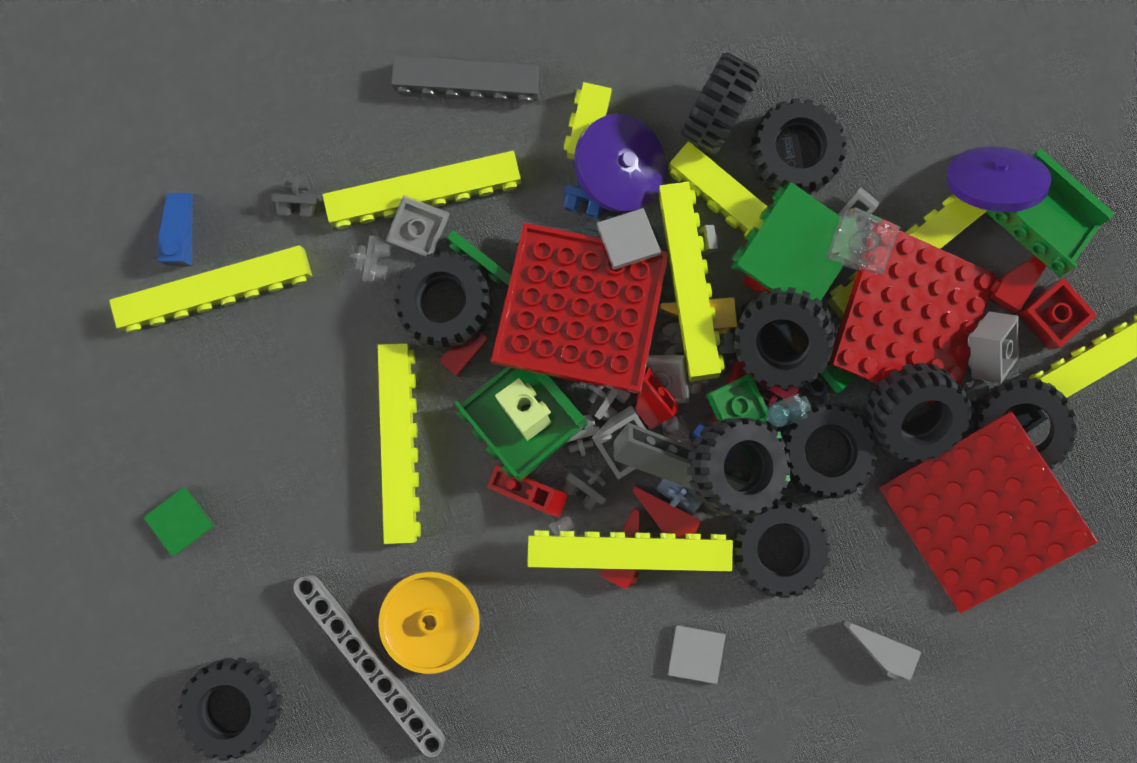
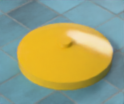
[379,571,480,674]

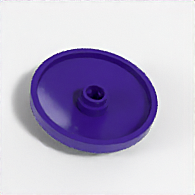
[574,114,666,213]
[946,146,1051,212]

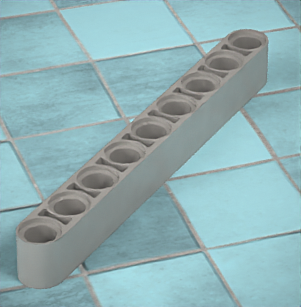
[294,575,445,757]

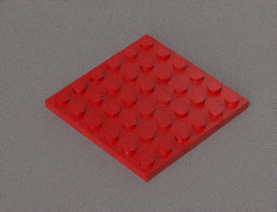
[828,221,996,406]
[491,223,669,394]
[879,410,1098,614]

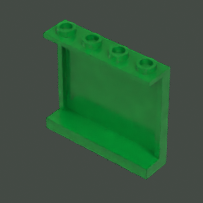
[986,148,1114,278]
[731,182,864,301]
[455,367,588,481]

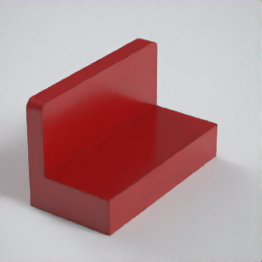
[439,331,489,377]

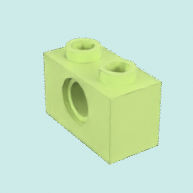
[495,378,551,441]

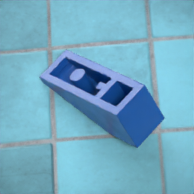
[158,193,193,266]

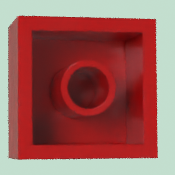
[1016,278,1097,350]

